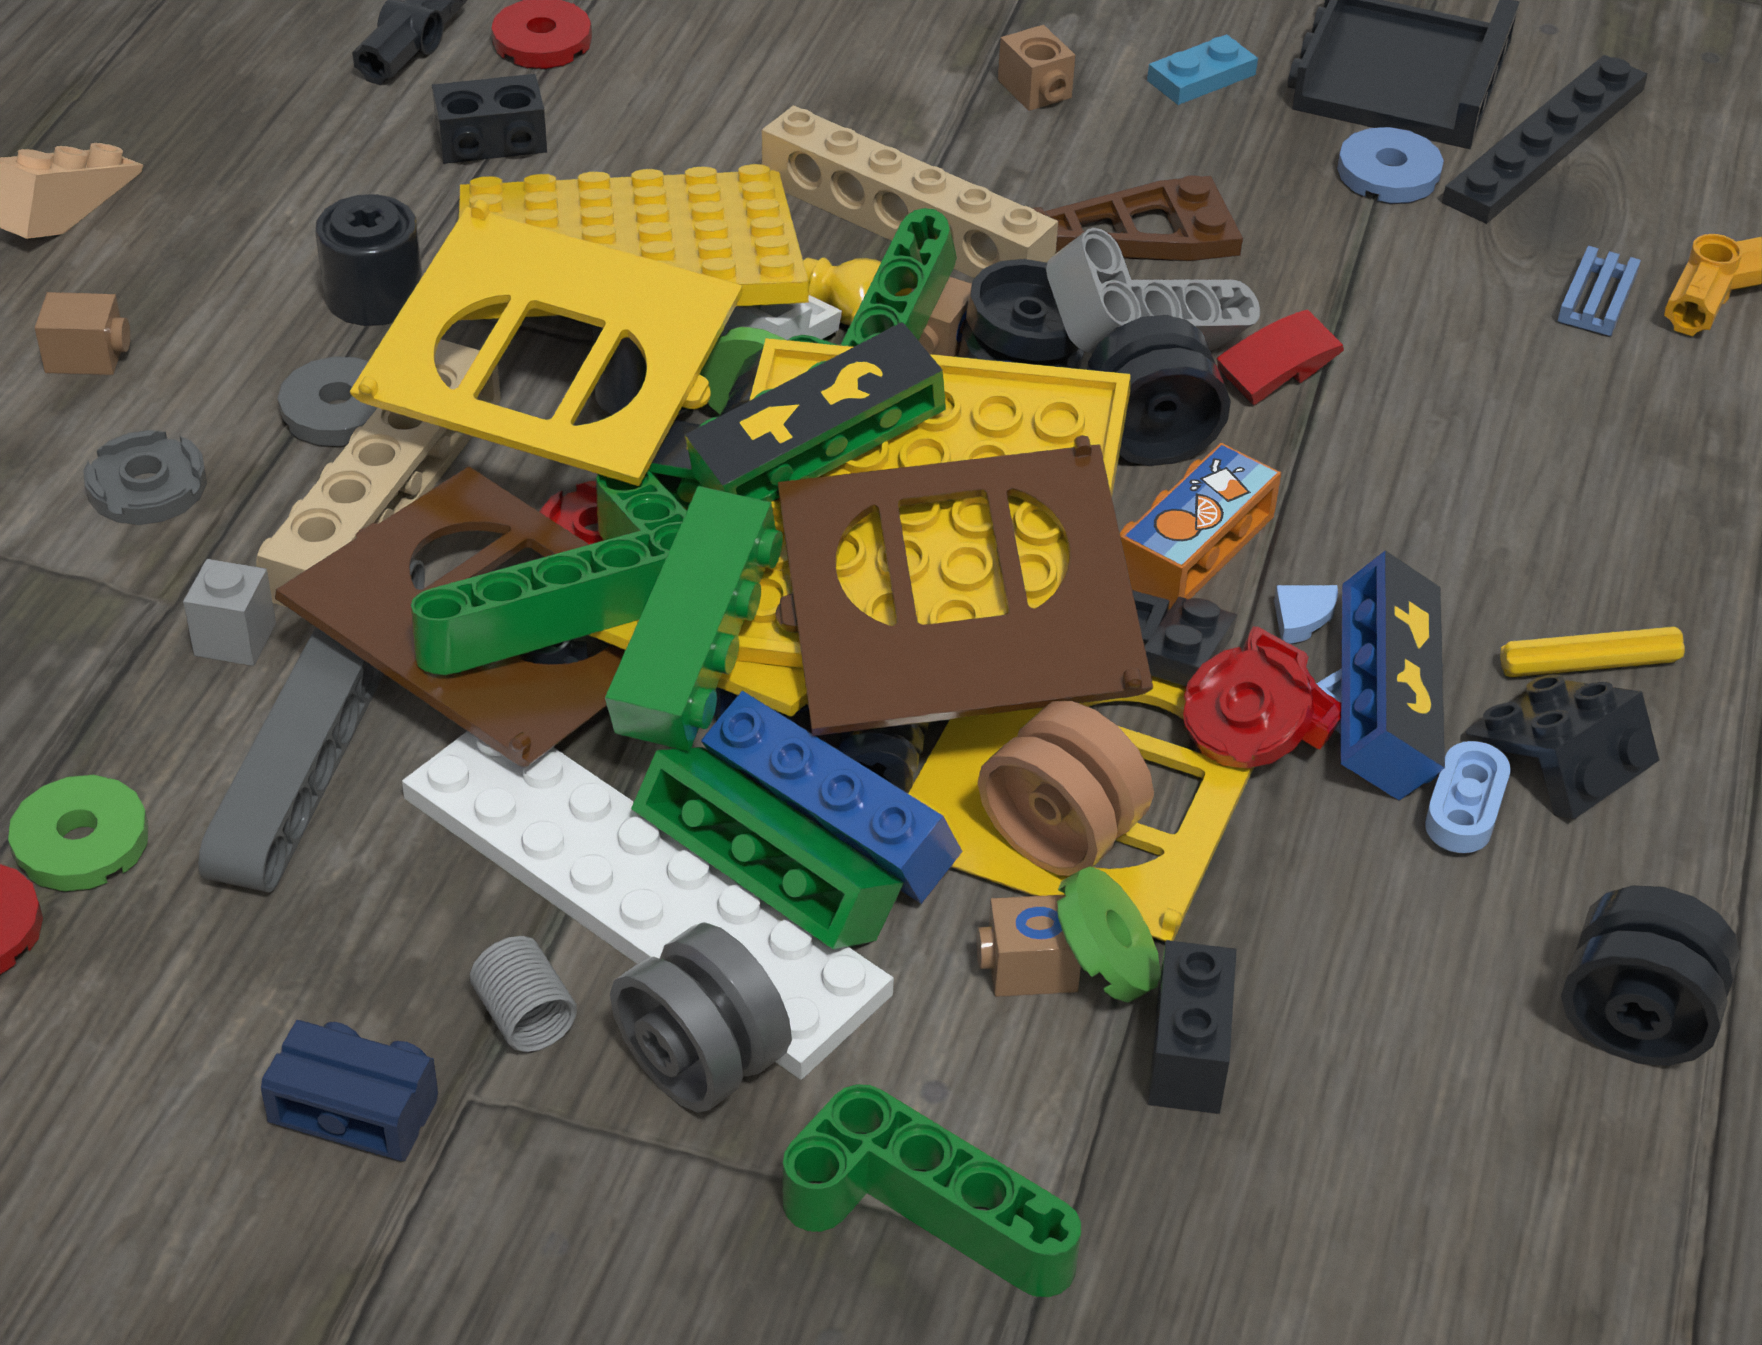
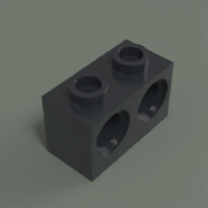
[432,74,547,164]
[1148,940,1237,1114]

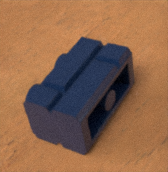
[260,1020,438,1161]

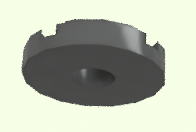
[278,356,377,446]
[83,430,207,525]

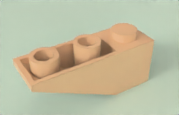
[0,143,143,239]

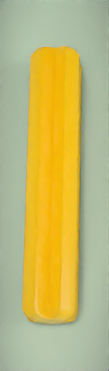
[1500,627,1685,677]

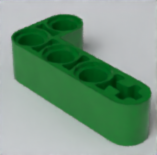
[788,208,957,347]
[783,1084,1081,1297]

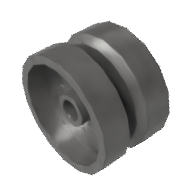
[610,922,792,1113]

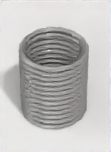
[470,936,577,1052]

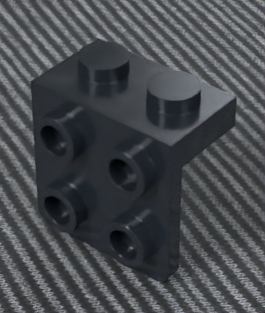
[1466,675,1660,819]

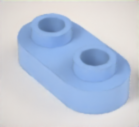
[1425,741,1510,853]

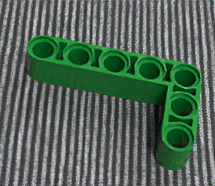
[411,470,687,675]

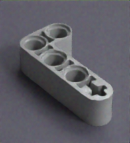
[1046,228,1260,353]

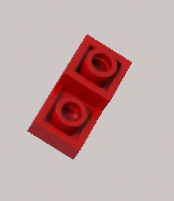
[1216,309,1344,406]

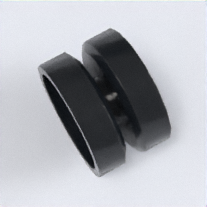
[959,259,1084,369]
[1087,315,1231,466]
[1561,885,1740,1066]

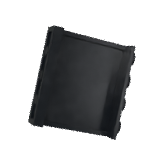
[1287,0,1520,150]

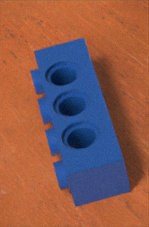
[701,691,963,904]

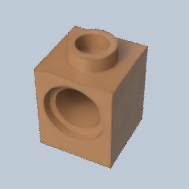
[998,25,1075,111]

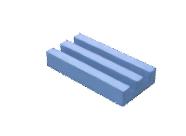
[1558,246,1641,336]

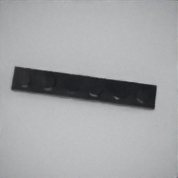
[1442,55,1648,224]

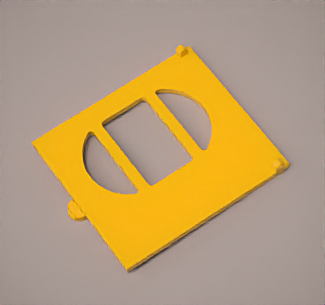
[350,199,743,486]
[908,676,1254,942]

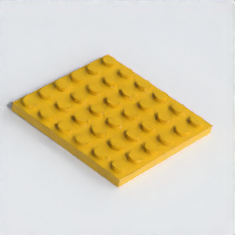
[459,164,809,320]
[737,338,1130,668]

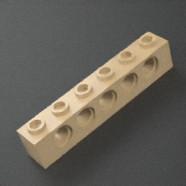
[762,105,1058,278]
[256,340,501,608]

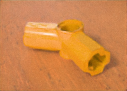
[1664,234,1762,336]

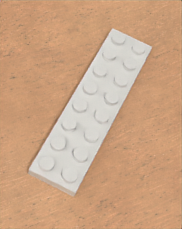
[402,731,894,1080]

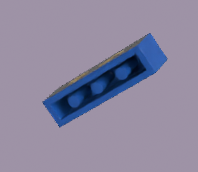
[1341,550,1445,800]

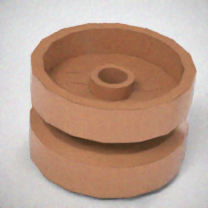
[977,701,1154,876]

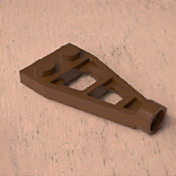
[1032,175,1243,261]

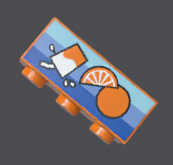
[1120,443,1281,610]

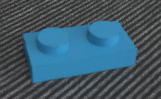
[1147,34,1258,105]

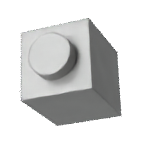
[183,559,276,666]

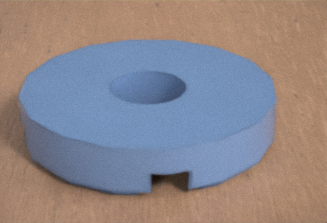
[1337,127,1444,204]

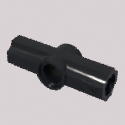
[352,0,467,85]

